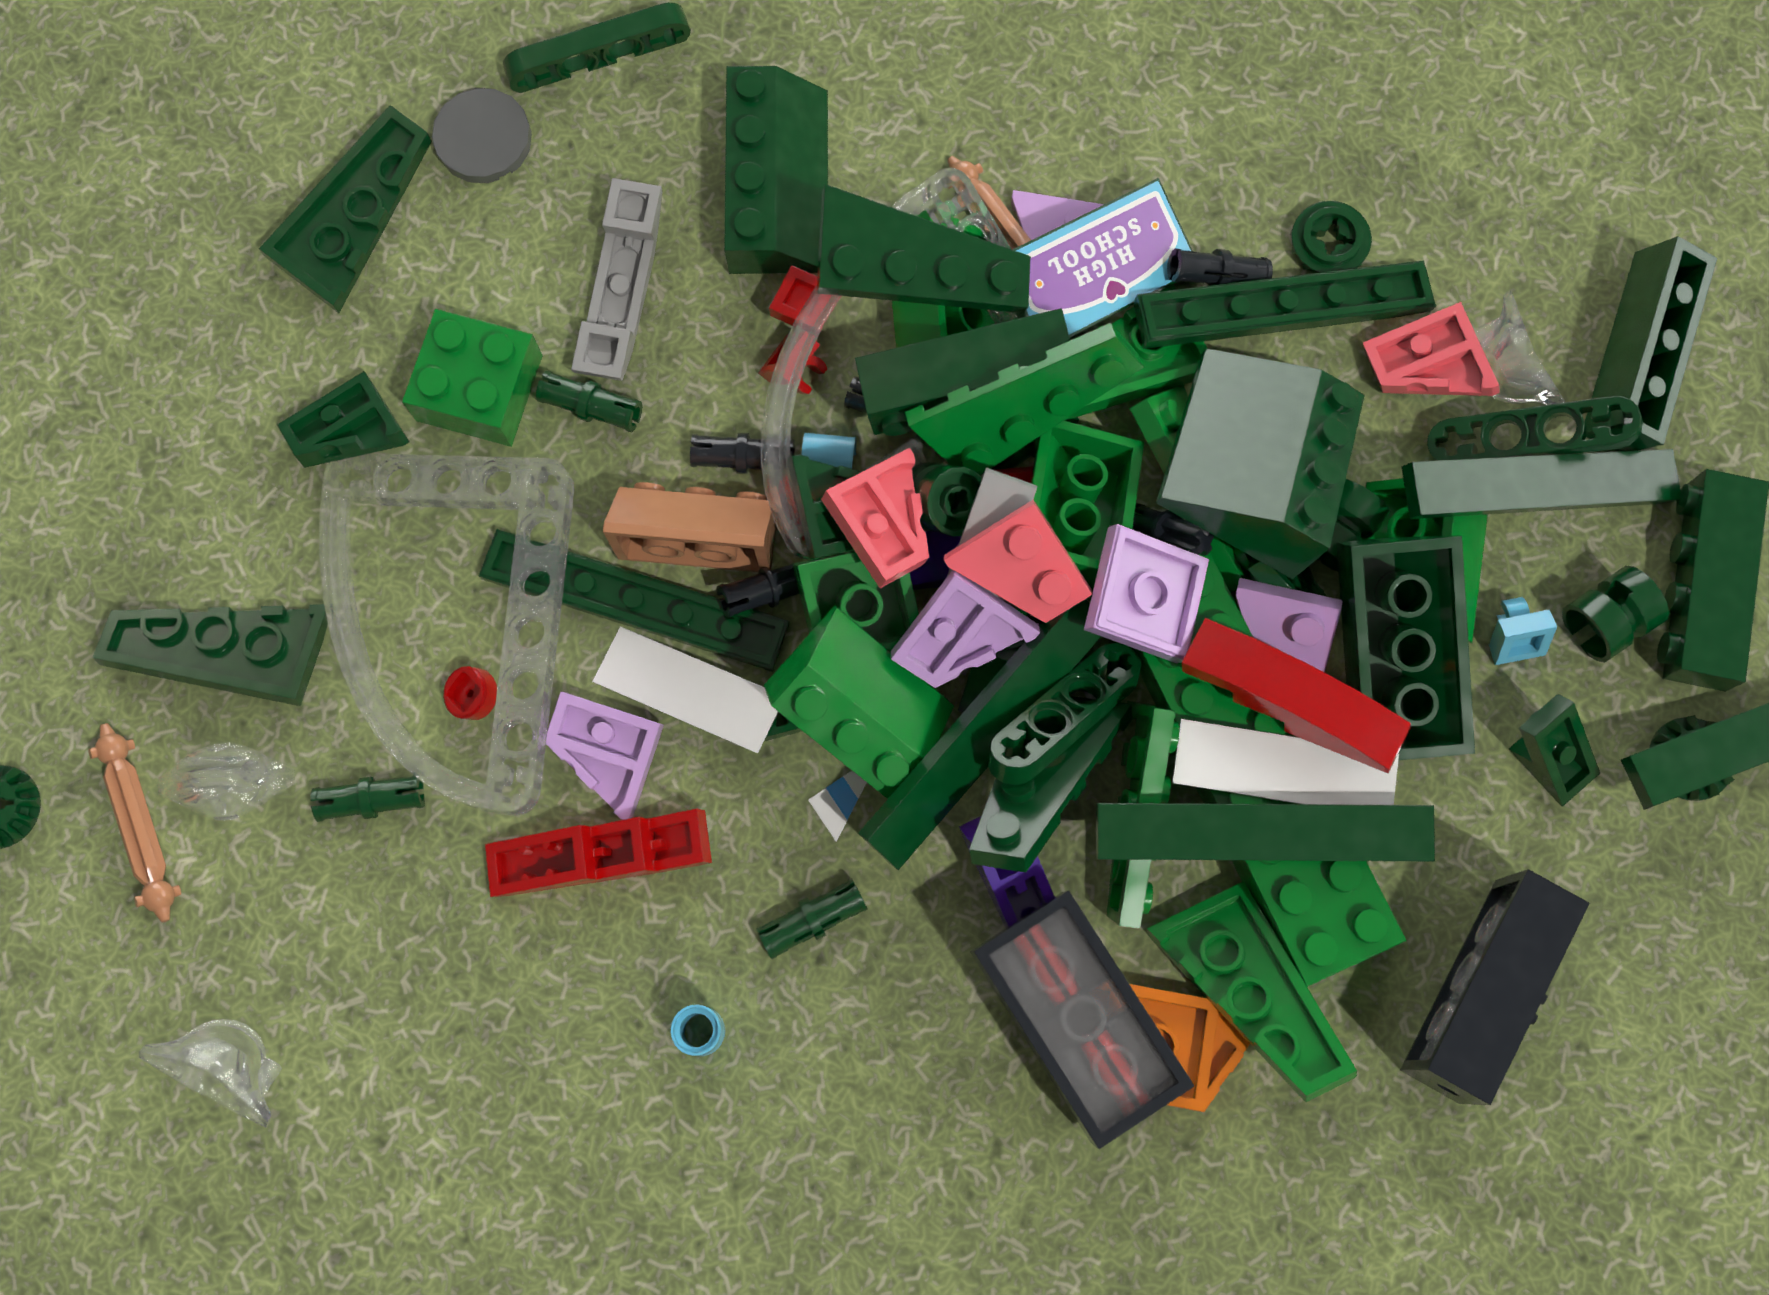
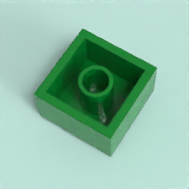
[402,309,543,447]
[792,549,919,651]

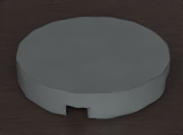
[432,88,532,183]

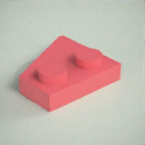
[1363,302,1500,396]
[821,448,929,588]
[944,500,1093,623]

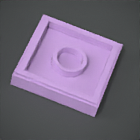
[1084,524,1209,663]

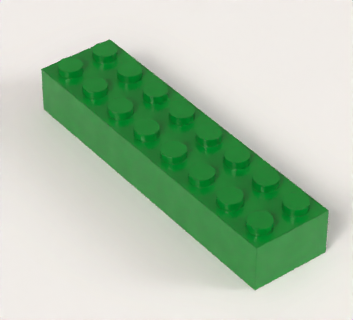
[1129,553,1407,987]

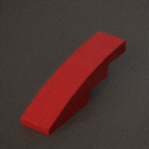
[1182,618,1411,774]
[485,809,712,898]

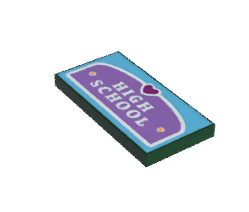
[1013,178,1193,337]

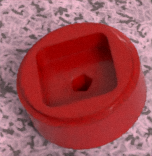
[443,666,498,720]

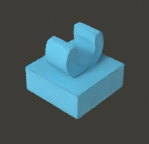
[1489,597,1557,665]

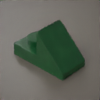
[1509,694,1600,807]

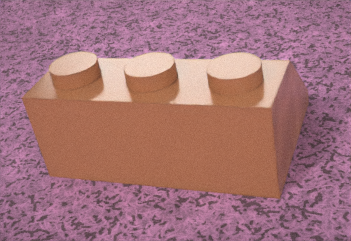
[603,482,778,572]

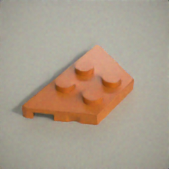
[1088,981,1250,1112]

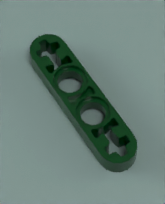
[503,2,691,93]
[1427,396,1643,461]
[988,643,1142,785]

